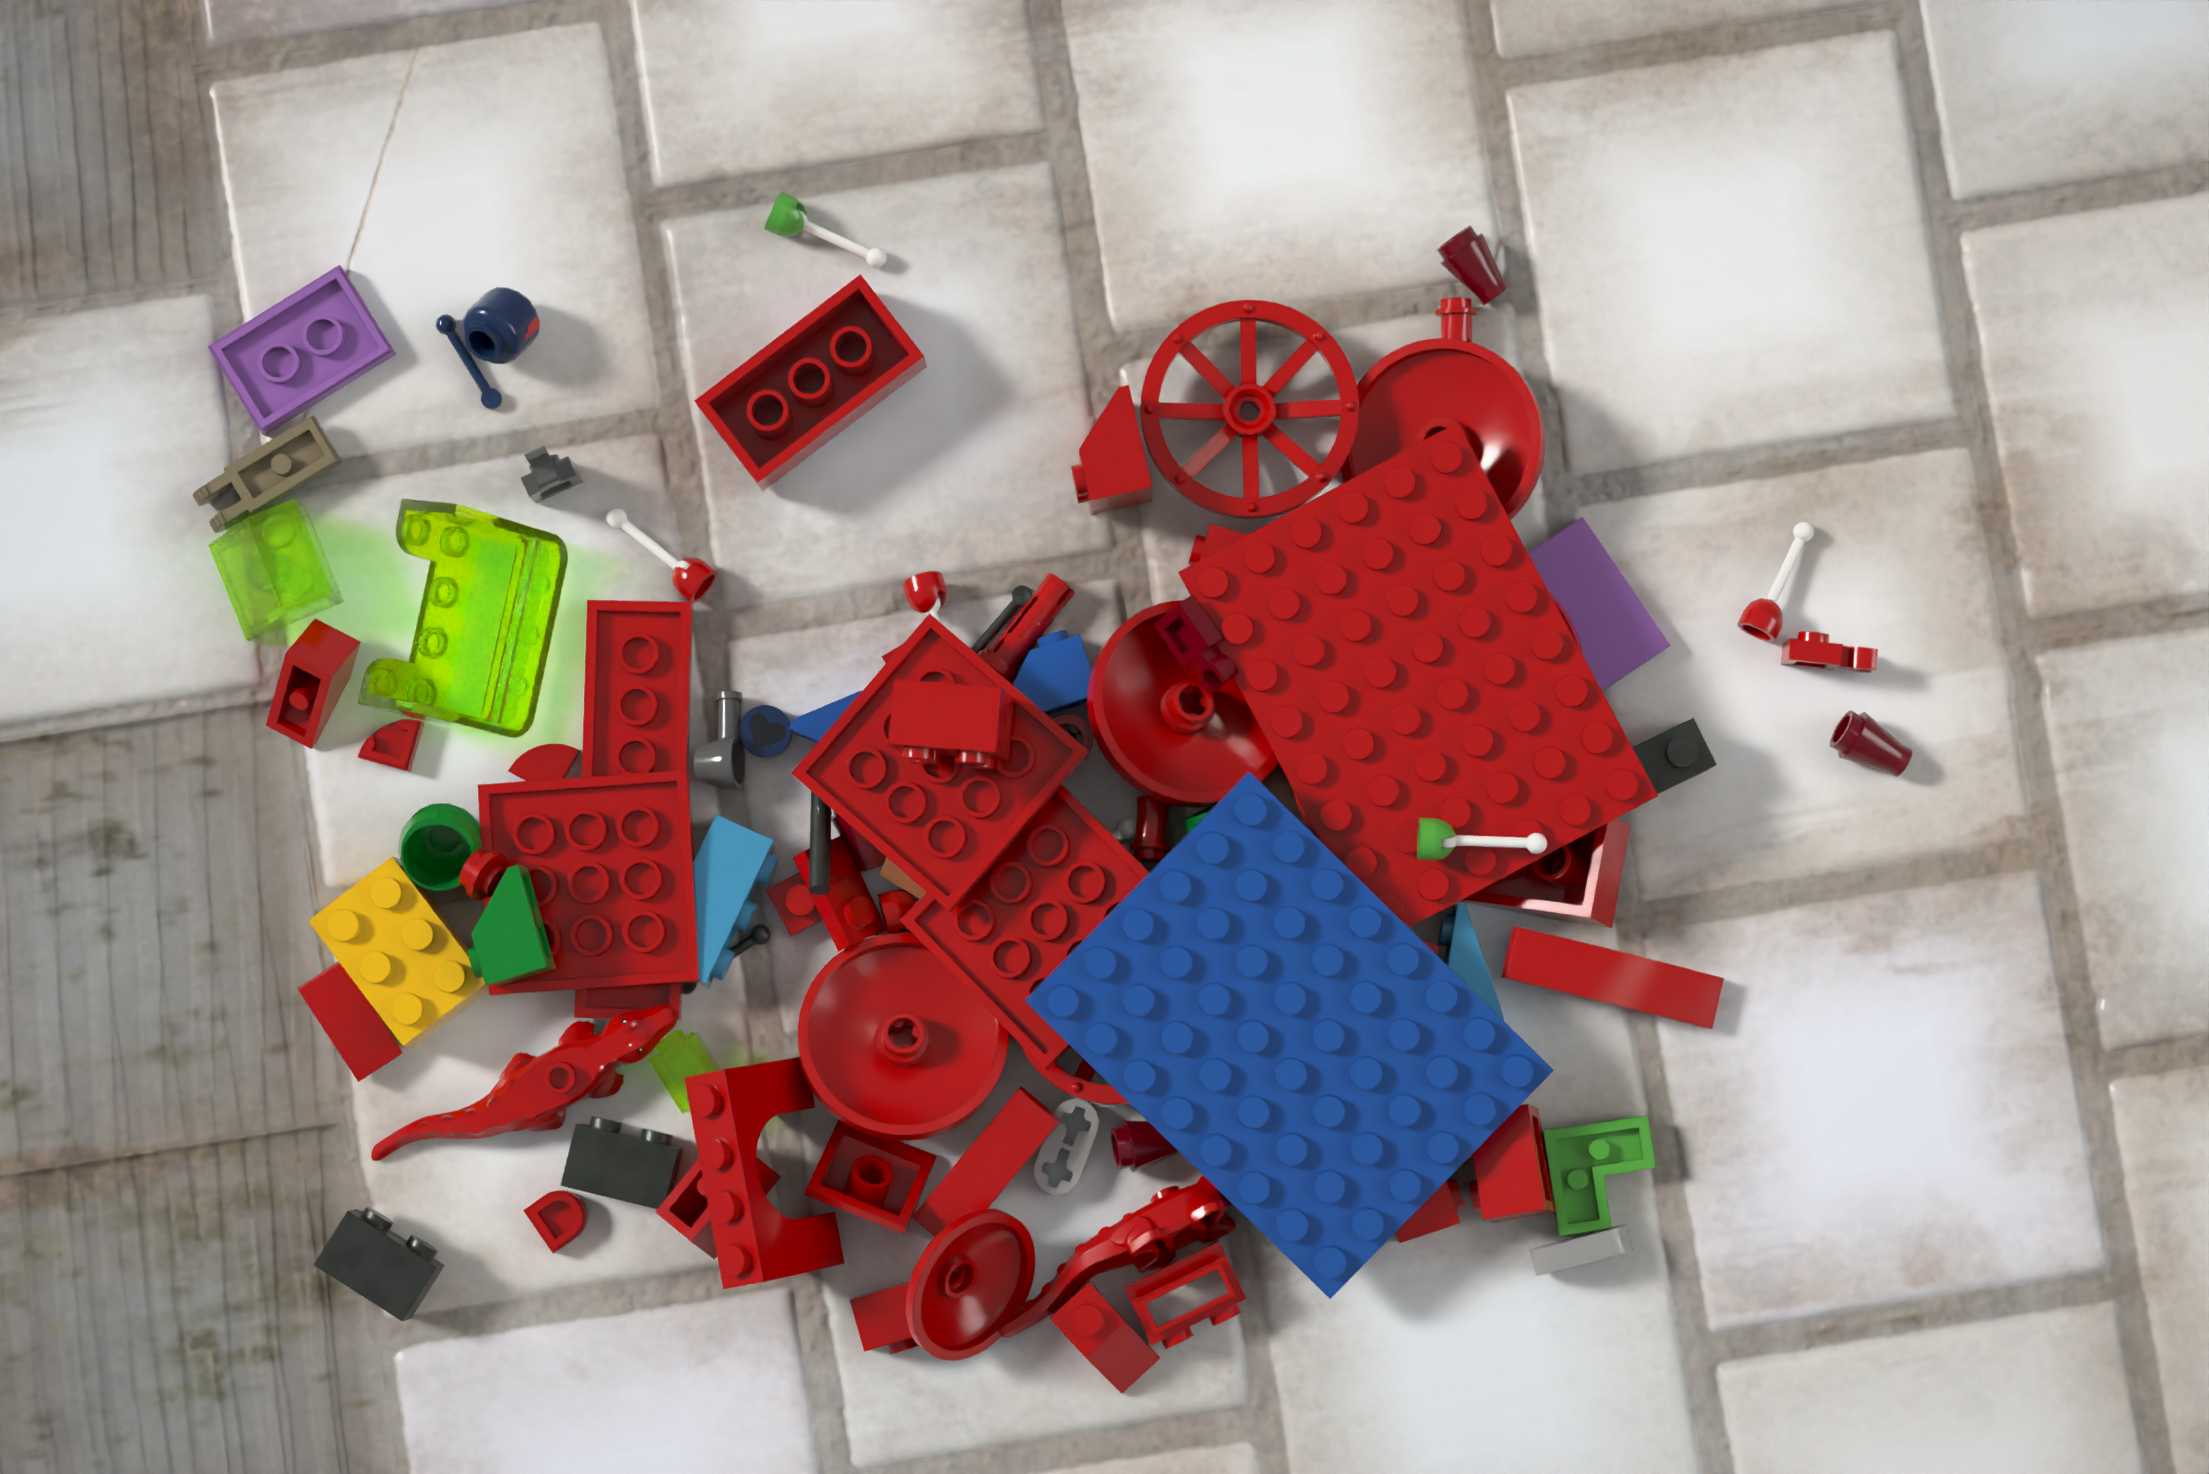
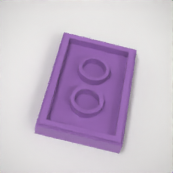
[208,265,396,436]
[1528,517,1670,691]

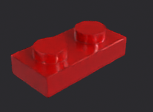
[793,836,887,952]

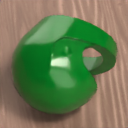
[398,803,482,891]

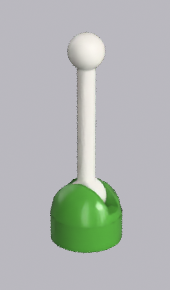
[764,192,887,268]
[1417,818,1547,861]

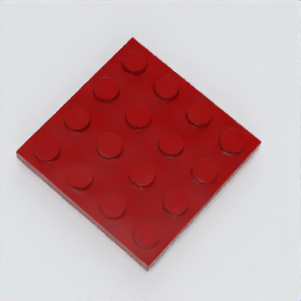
[791,613,1090,913]
[478,770,700,995]
[900,785,1149,1070]

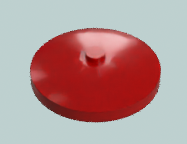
[1341,338,1546,520]
[1087,600,1279,808]
[797,933,1009,1141]

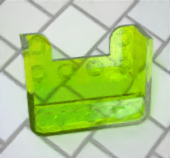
[358,499,568,738]

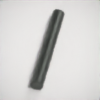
[809,791,831,895]

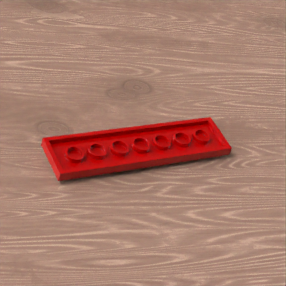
[574,600,693,1020]

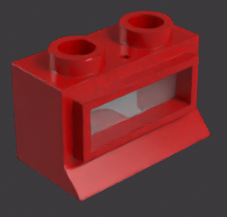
[1123,1240,1247,1349]

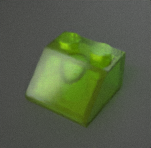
[208,498,344,641]

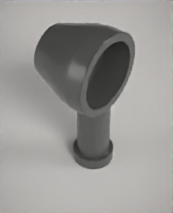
[693,691,745,789]

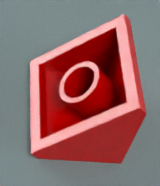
[804,1119,937,1234]

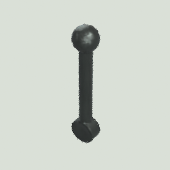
[970,585,1033,654]
[682,924,771,994]

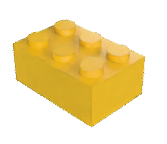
[308,856,489,1047]

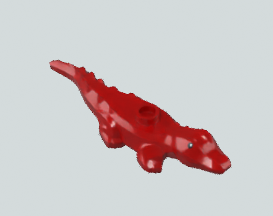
[371,1004,677,1161]
[998,1176,1236,1338]

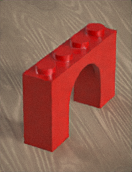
[684,1057,845,1289]

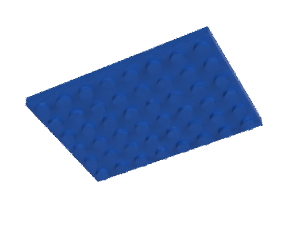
[1025,771,1554,1299]

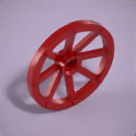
[1140,300,1359,519]

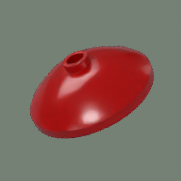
[906,1209,1035,1361]

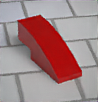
[912,1086,1061,1237]

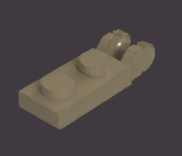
[192,416,342,533]

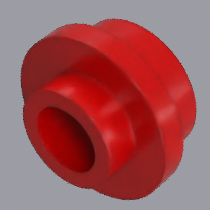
[459,849,507,901]

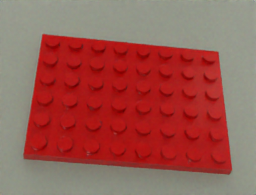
[1178,422,1658,928]

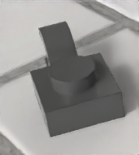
[521,445,583,503]

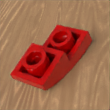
[297,961,403,1082]

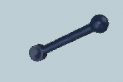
[436,314,502,410]

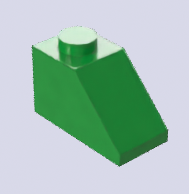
[468,865,556,987]

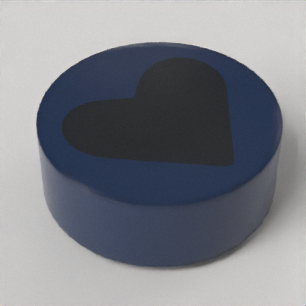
[739,705,792,759]

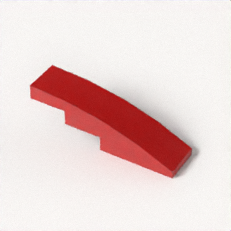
[1501,926,1724,1029]

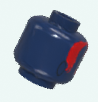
[462,287,540,364]

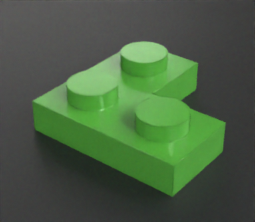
[1542,1115,1656,1236]

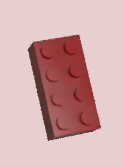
[694,274,927,492]

